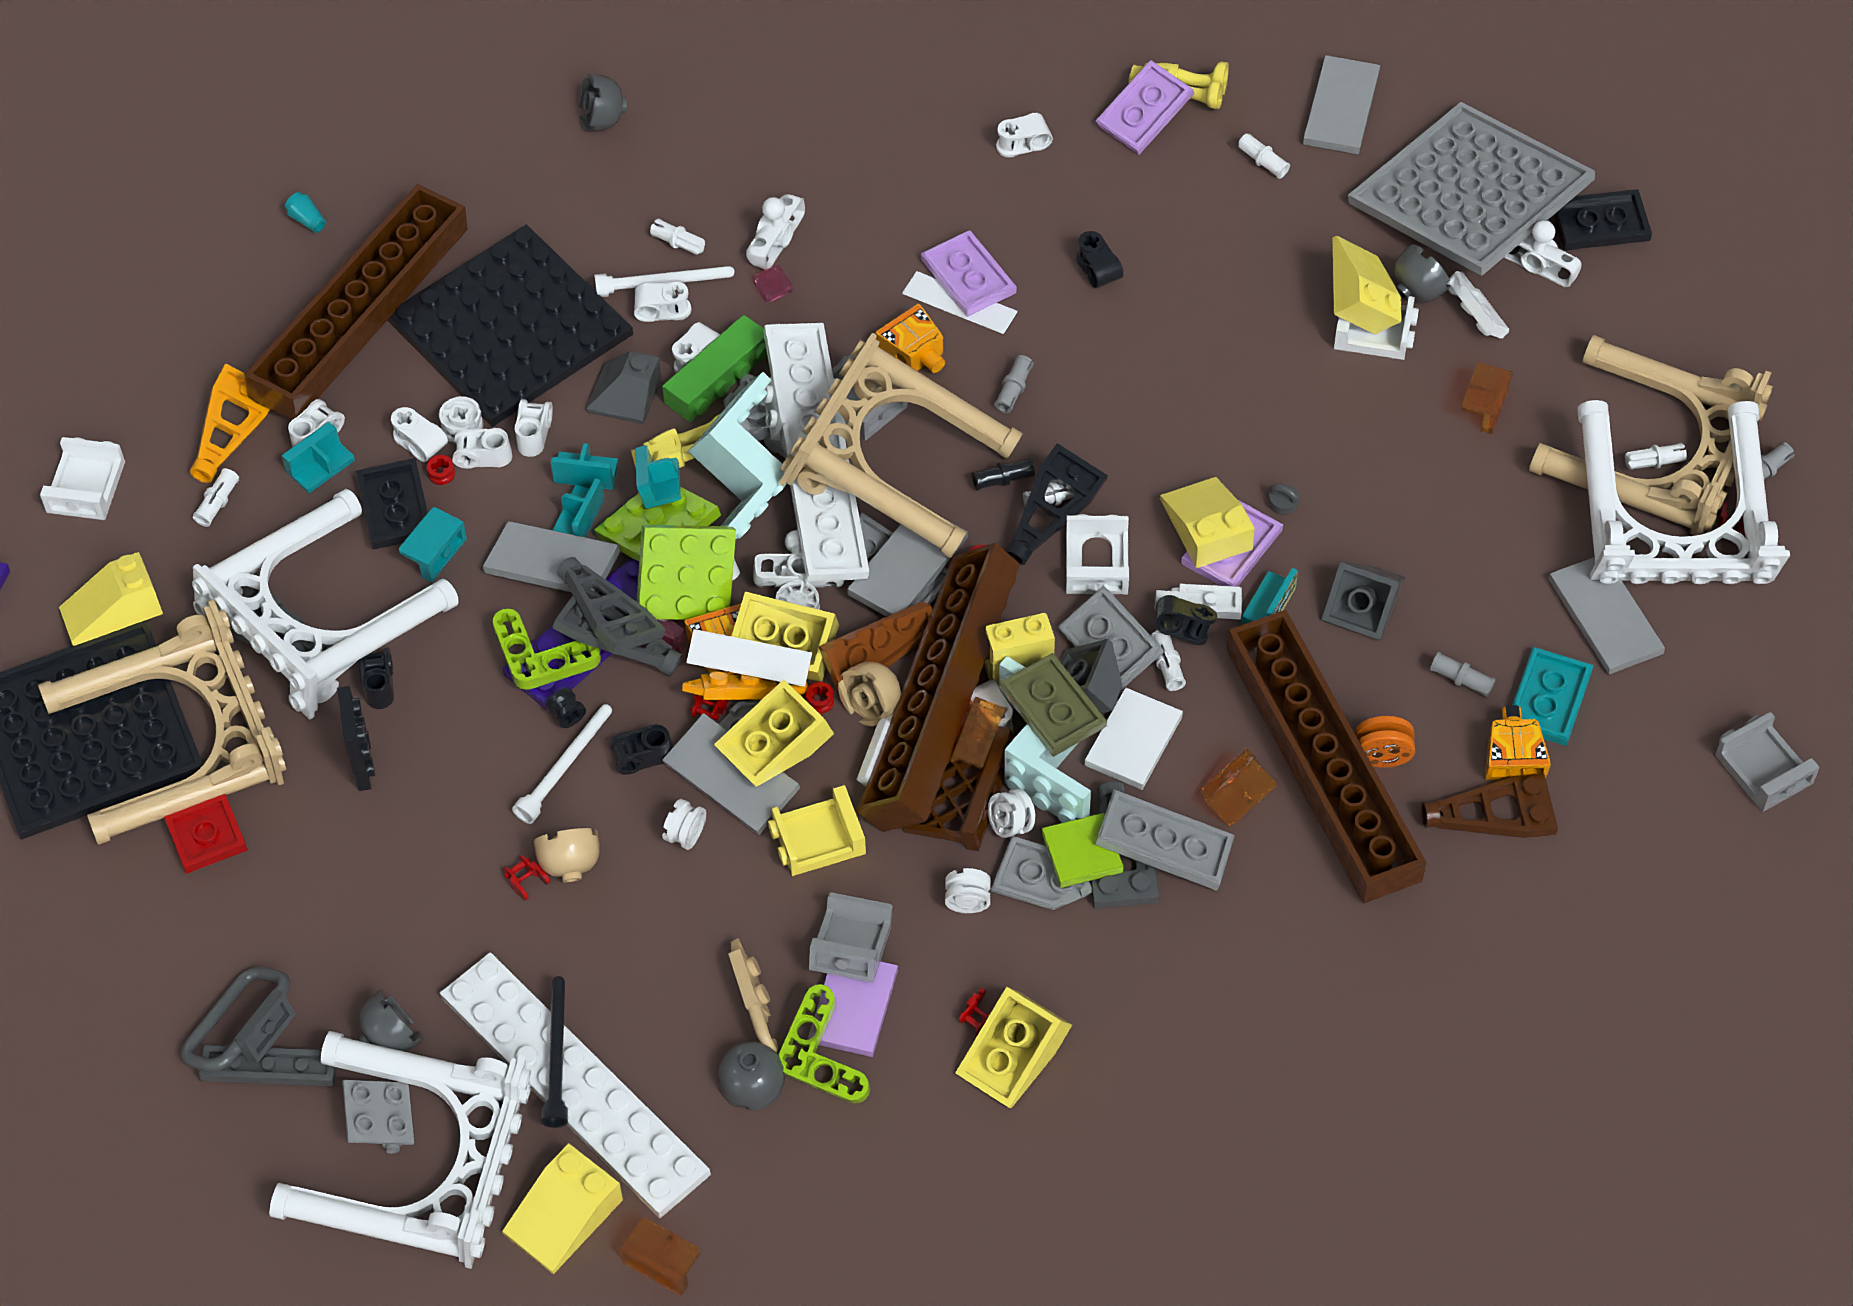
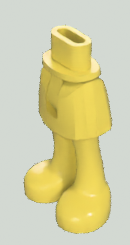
[1129,61,1229,109]
[631,414,720,468]

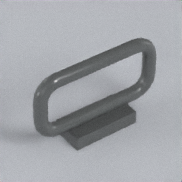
[181,966,296,1072]

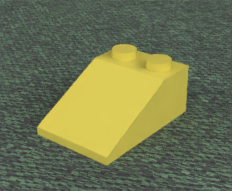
[1332,236,1401,335]
[1160,477,1255,568]
[59,552,163,646]
[731,592,839,682]
[714,680,834,787]
[956,987,1072,1108]
[502,1143,623,1274]

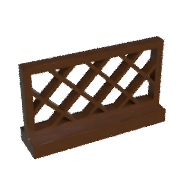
[903,726,1014,851]

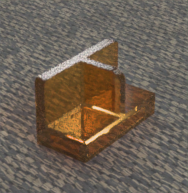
[1461,362,1512,434]
[950,696,1005,769]
[1200,748,1277,826]
[620,1217,700,1296]

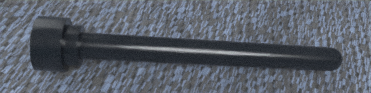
[541,976,568,1128]

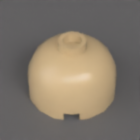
[838,661,901,727]
[533,828,600,882]

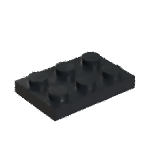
[1555,189,1652,250]
[356,458,428,550]
[337,685,375,791]

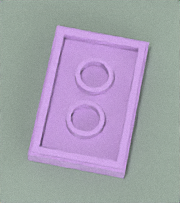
[1096,60,1194,155]
[921,230,1017,317]
[1181,499,1283,587]
[808,962,898,1057]

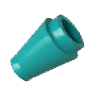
[285,192,327,233]

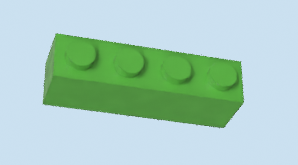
[662,315,768,423]

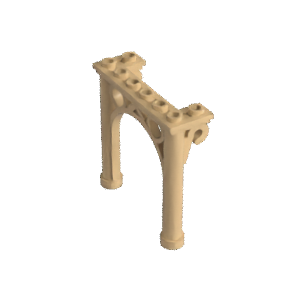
[779,333,1023,558]
[1529,335,1773,536]
[38,600,286,845]

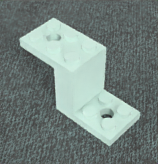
[688,372,787,540]
[999,656,1091,823]

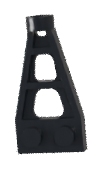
[1005,443,1108,565]

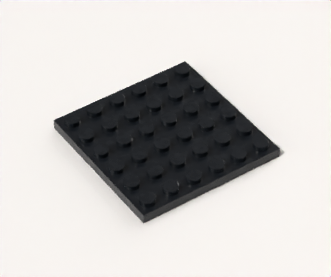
[388,224,633,427]
[0,620,203,840]

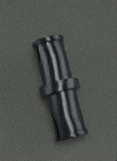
[972,457,1035,491]

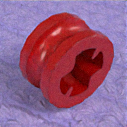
[426,455,455,485]
[806,682,834,714]

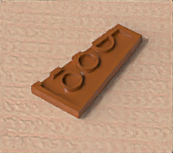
[819,601,933,695]

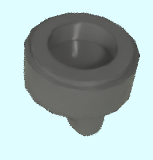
[1269,484,1300,515]

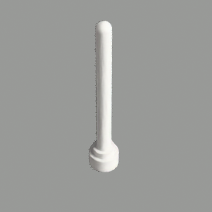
[594,266,735,297]
[512,704,612,824]

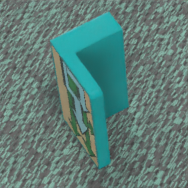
[1241,567,1298,624]

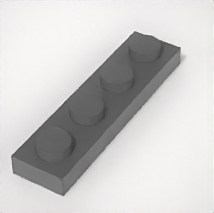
[199,1045,337,1087]

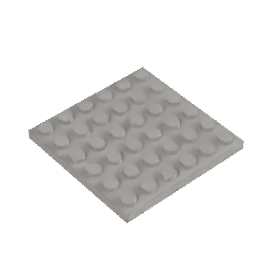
[1348,102,1595,276]

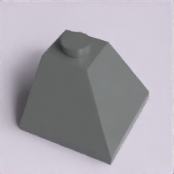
[586,351,661,424]
[1321,561,1405,640]
[1060,639,1122,713]

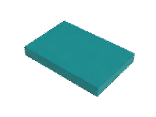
[1513,647,1594,746]

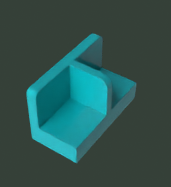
[282,422,355,493]
[551,443,619,490]
[635,445,681,509]
[552,478,605,538]
[399,507,467,582]

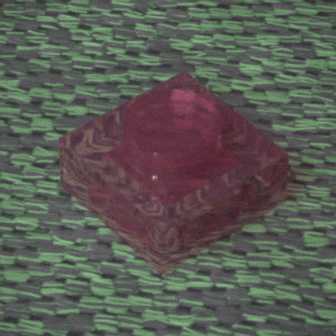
[753,265,793,303]
[657,619,685,653]

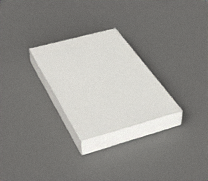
[1085,688,1183,790]

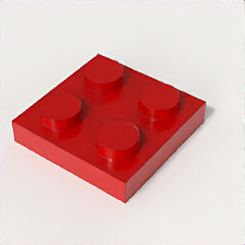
[164,794,248,874]

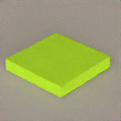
[1042,813,1123,888]

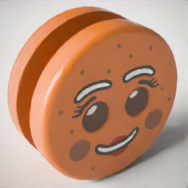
[1355,716,1415,767]

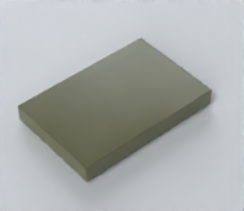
[999,653,1107,757]

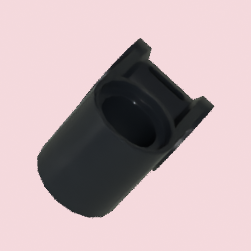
[1076,231,1123,289]
[1155,595,1218,645]
[358,648,394,709]
[609,724,673,775]

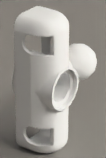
[746,194,805,270]
[1504,220,1582,287]
[753,530,845,590]

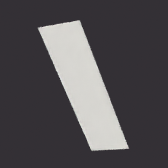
[902,271,1018,334]
[687,629,812,687]

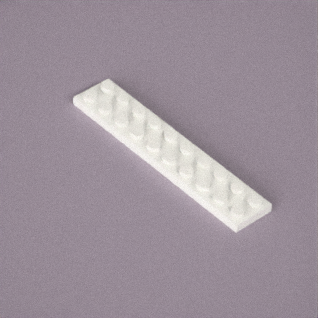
[763,323,870,582]
[440,952,711,1219]

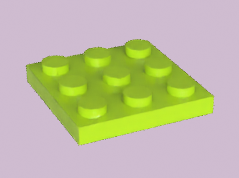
[594,487,721,561]
[637,525,736,620]

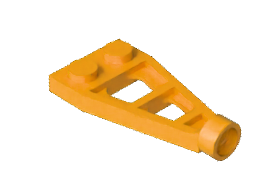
[190,363,270,483]

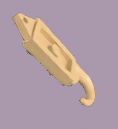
[728,938,779,1053]

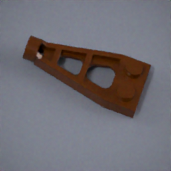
[1421,773,1558,838]

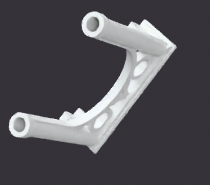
[1577,400,1790,584]
[192,489,458,720]
[269,1031,531,1269]

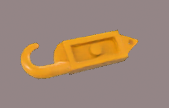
[682,671,808,700]

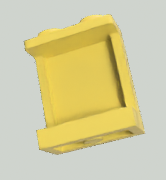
[985,613,1055,686]
[768,785,866,876]

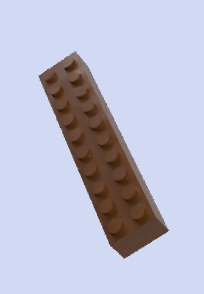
[244,183,468,420]
[856,543,1020,832]
[1227,610,1426,904]

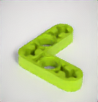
[493,609,601,690]
[779,984,871,1103]

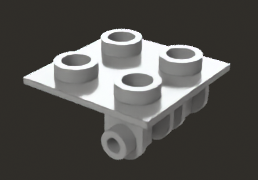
[342,1080,414,1154]

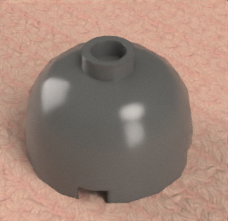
[578,74,627,131]
[1393,244,1451,303]
[359,989,424,1052]
[718,1041,785,1111]

